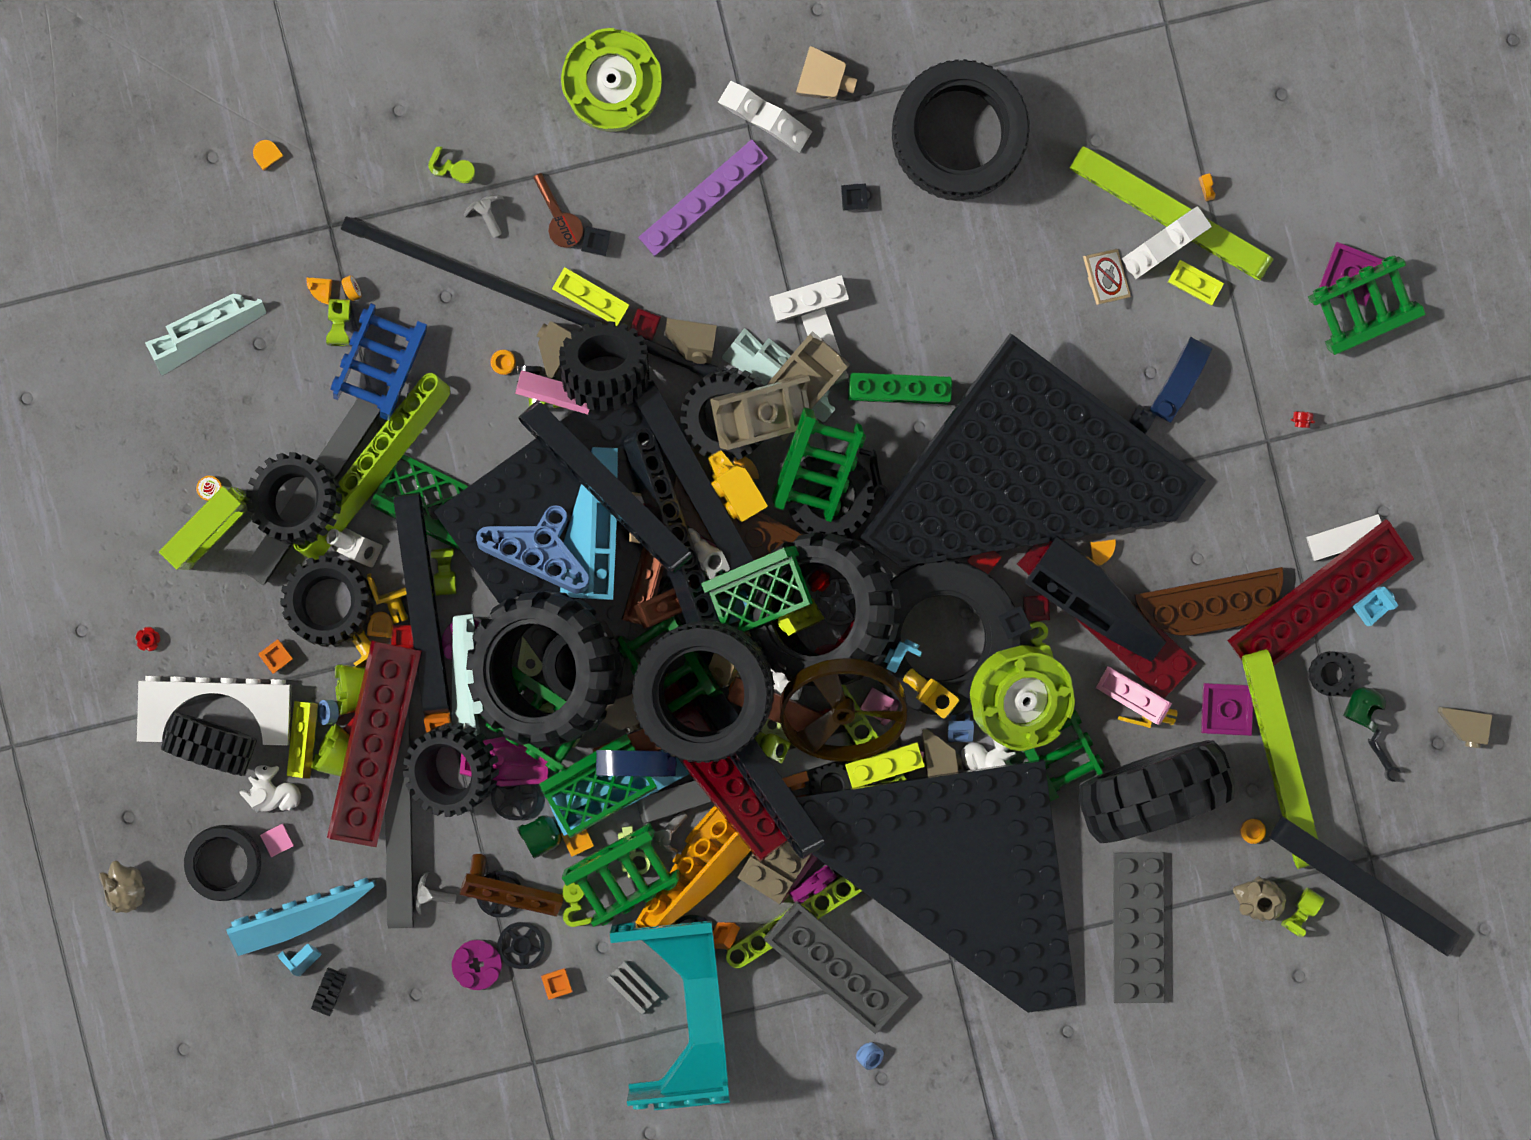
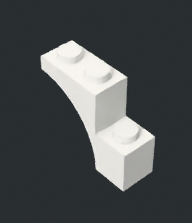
[718,81,812,153]
[1122,206,1212,279]

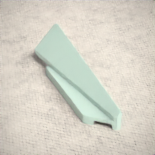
[145,294,266,375]
[722,328,835,422]
[452,614,484,736]

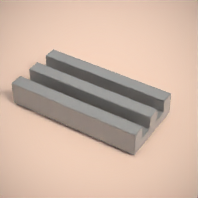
[607,961,660,1014]

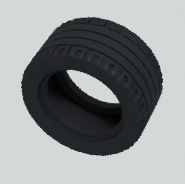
[891,59,1030,201]
[632,620,775,763]

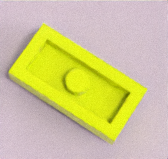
[1167,260,1224,306]

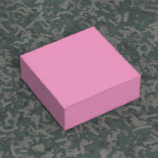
[260,824,294,857]

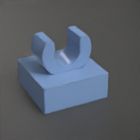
[948,714,974,742]

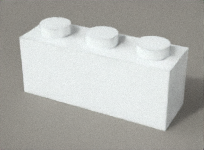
[769,275,849,323]

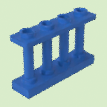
[330,303,427,421]

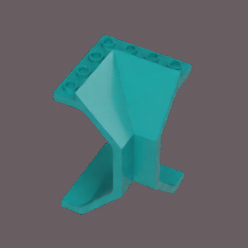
[610,921,730,1110]

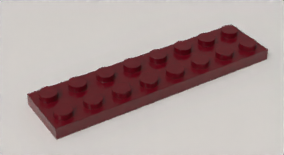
[1227,519,1414,666]
[1016,539,1197,699]
[327,641,421,847]
[664,680,788,862]

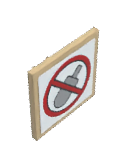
[1083,249,1131,305]

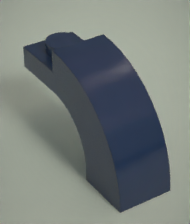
[1149,337,1212,423]
[596,750,677,777]

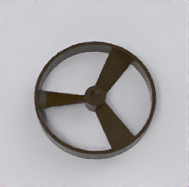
[780,658,907,761]

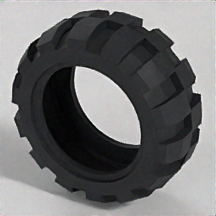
[748,532,901,686]
[466,591,621,747]
[1079,740,1236,843]

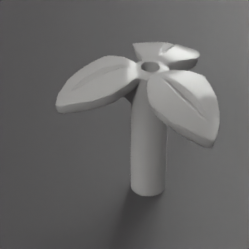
[464,195,504,238]
[646,811,688,853]
[414,871,456,914]

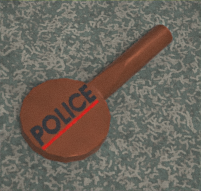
[533,173,583,248]

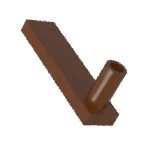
[460,854,564,917]

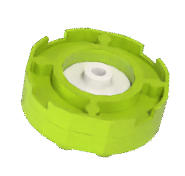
[561,28,662,132]
[970,645,1075,751]

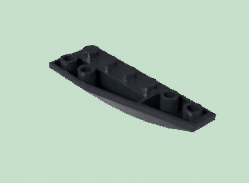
[1025,536,1166,662]

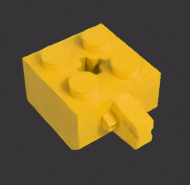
[708,450,768,522]

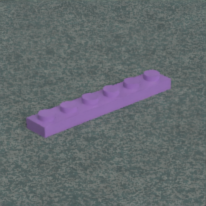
[638,139,768,257]

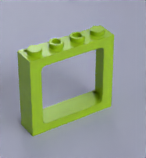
[159,486,250,570]

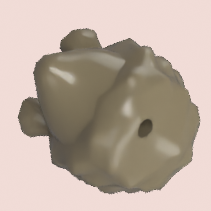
[99,861,146,913]
[1233,876,1286,922]

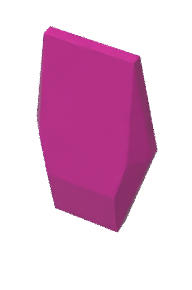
[460,737,550,787]

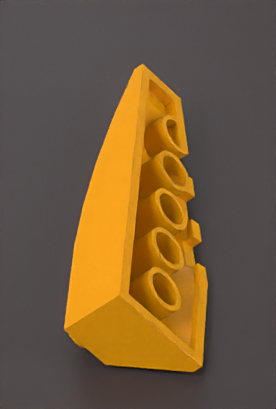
[635,805,751,928]

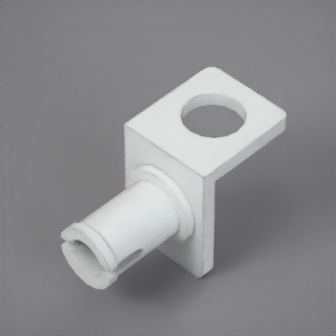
[326,528,383,568]

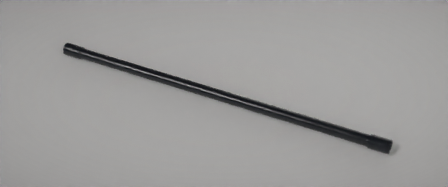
[341,216,718,377]

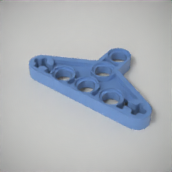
[476,505,589,594]

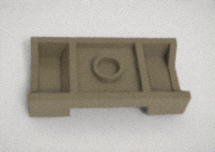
[766,331,850,441]
[710,374,817,450]
[737,793,811,904]

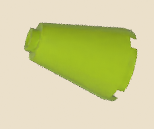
[335,664,365,715]
[311,724,350,777]

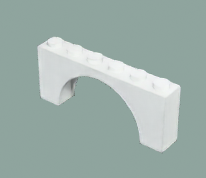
[137,676,292,745]

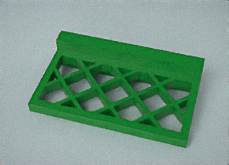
[371,454,468,551]
[701,546,813,632]
[539,734,657,838]

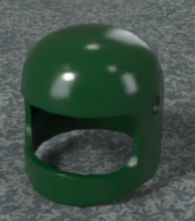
[1343,687,1386,733]
[517,815,562,859]

